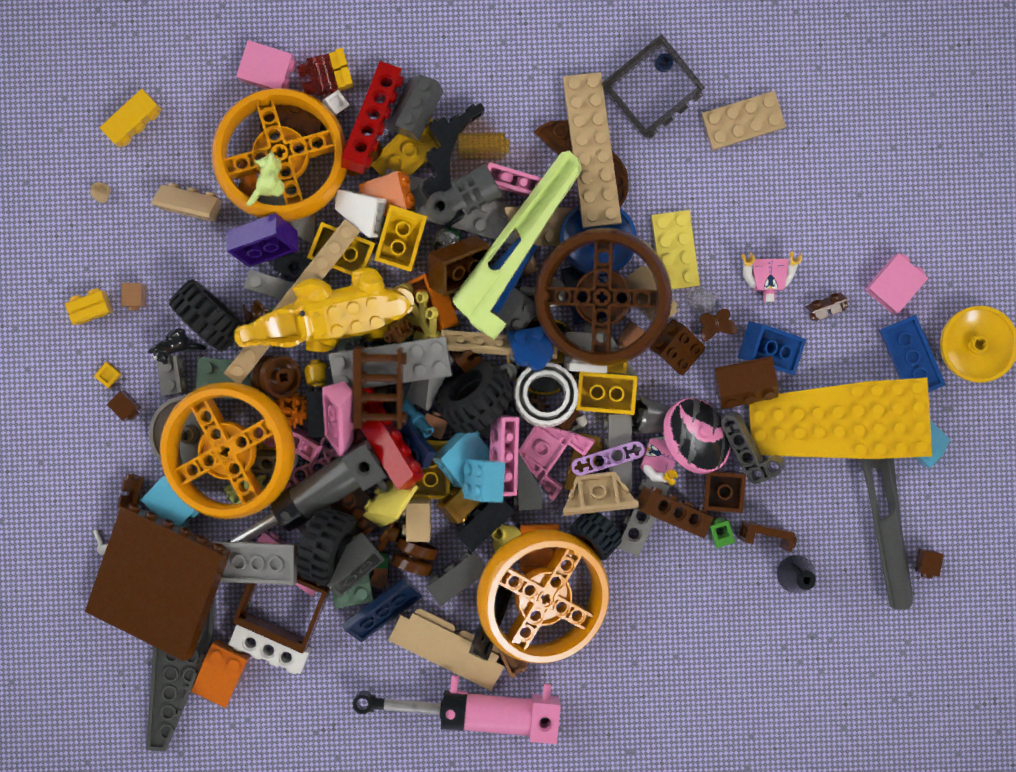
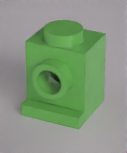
[709,517,735,548]

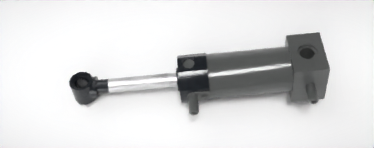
[221,436,389,542]

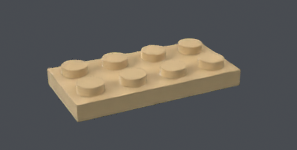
[701,91,786,151]

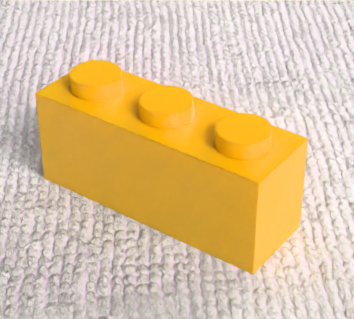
[99,88,162,148]

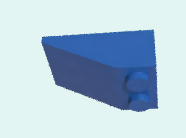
[737,321,806,376]

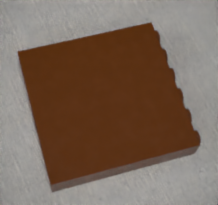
[85,503,231,661]

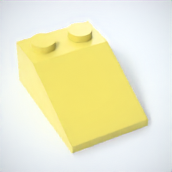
[363,481,418,528]

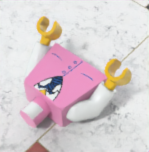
[741,251,802,302]
[633,436,678,485]

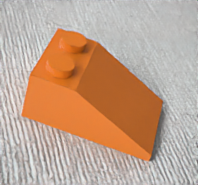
[191,639,251,708]

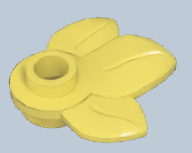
[491,523,521,552]

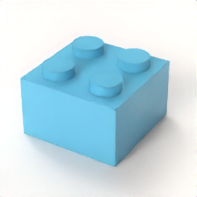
[462,459,505,502]

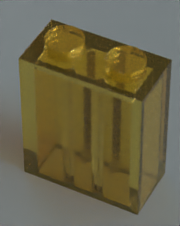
[458,133,509,160]

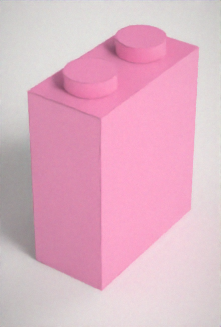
[236,40,296,89]
[864,253,928,314]

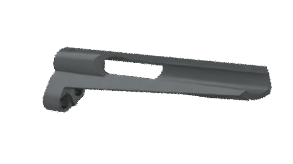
[861,458,913,610]

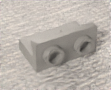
[156,355,188,396]

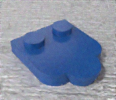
[507,326,554,371]

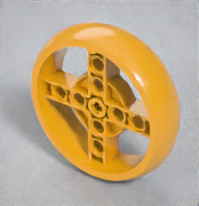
[212,88,347,222]
[160,382,295,519]
[477,529,609,664]

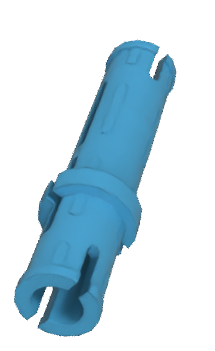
[403,398,434,437]

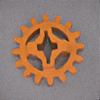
[273,392,307,429]

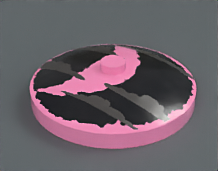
[663,398,730,474]

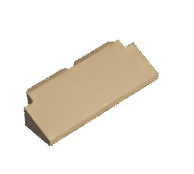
[388,608,505,691]

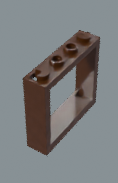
[232,571,331,654]

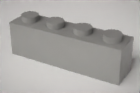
[603,414,632,492]

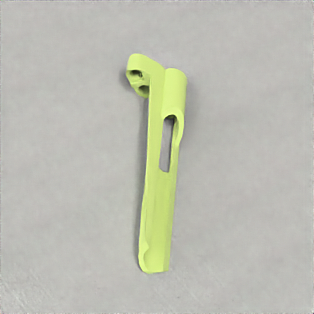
[452,151,581,340]

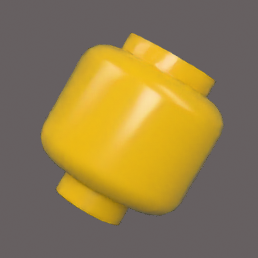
[304,359,328,387]

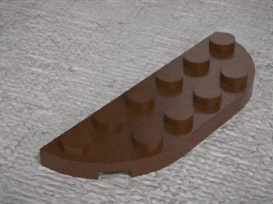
[534,120,629,207]

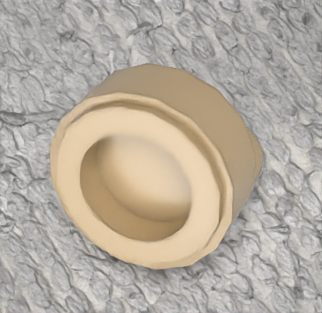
[90,182,111,203]

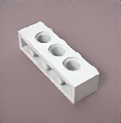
[229,625,312,674]

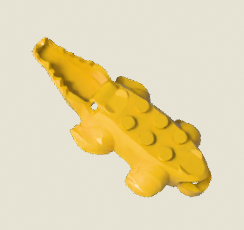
[234,268,414,353]

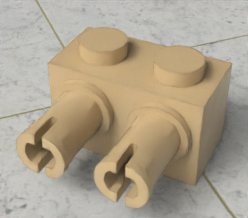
[402,498,431,542]

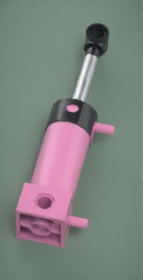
[353,675,561,744]

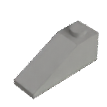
[244,270,294,300]

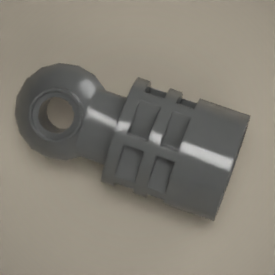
[425,164,502,223]

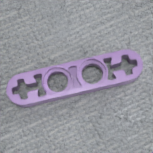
[571,441,645,476]

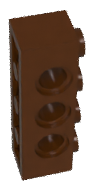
[636,486,713,538]

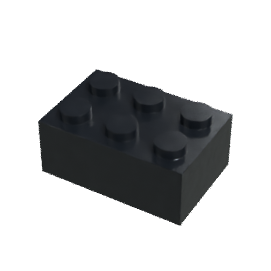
[455,497,515,552]

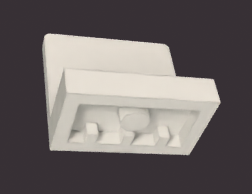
[563,332,607,373]

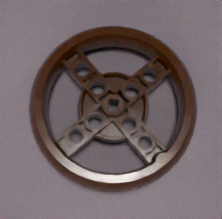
[534,228,672,366]

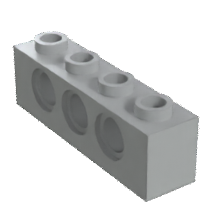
[617,476,670,557]

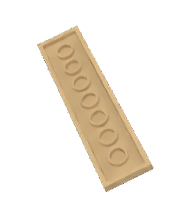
[562,72,622,229]

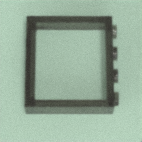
[601,34,705,140]

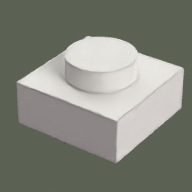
[322,90,350,116]

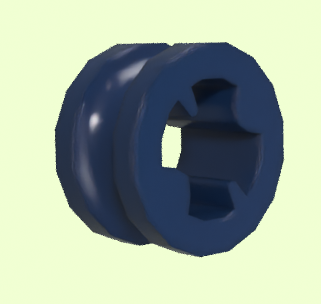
[655,53,673,73]

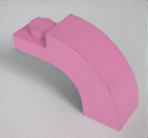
[258,426,323,463]

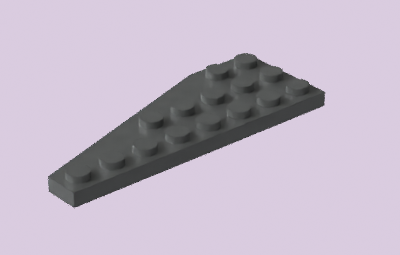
[146,599,216,751]

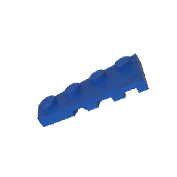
[490,237,537,314]

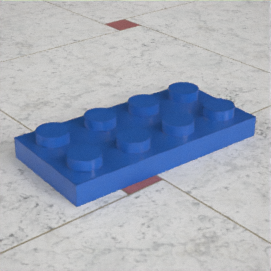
[879,315,946,392]

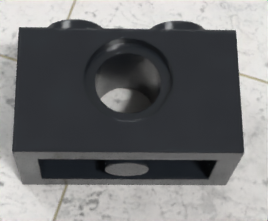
[273,253,312,283]

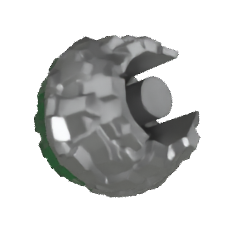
[431,228,461,250]

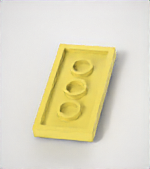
[651,210,700,290]

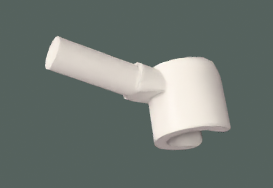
[568,415,587,432]
[93,529,108,555]

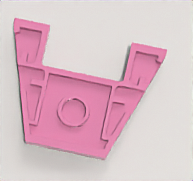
[518,426,595,501]

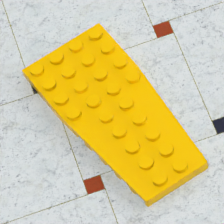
[749,378,932,459]

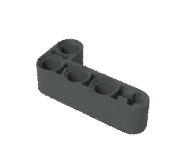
[721,411,785,484]

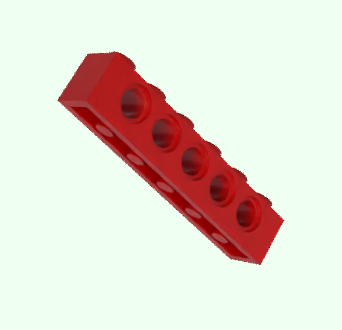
[341,61,404,175]

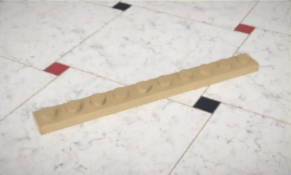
[224,219,360,384]

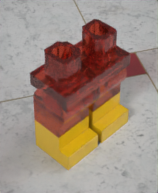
[297,47,354,97]

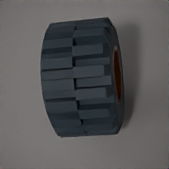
[570,512,622,561]

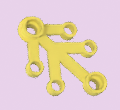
[399,283,441,340]

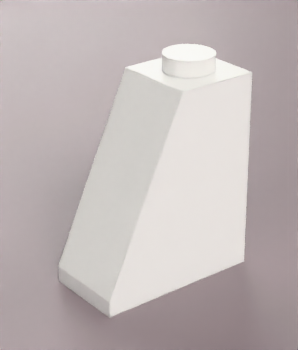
[334,190,387,237]

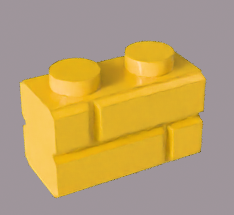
[65,288,114,326]

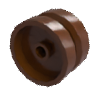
[250,355,301,399]
[390,536,439,576]

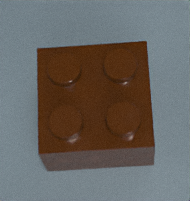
[702,470,746,513]

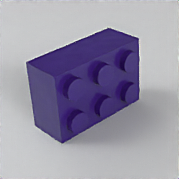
[226,213,298,268]

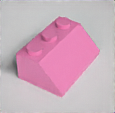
[322,381,356,457]

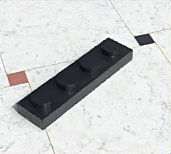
[469,584,513,661]

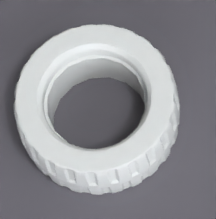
[513,362,579,428]

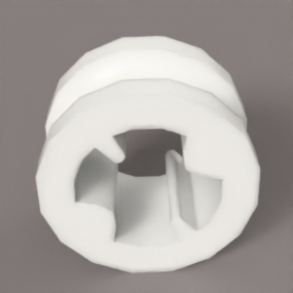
[499,363,517,381]

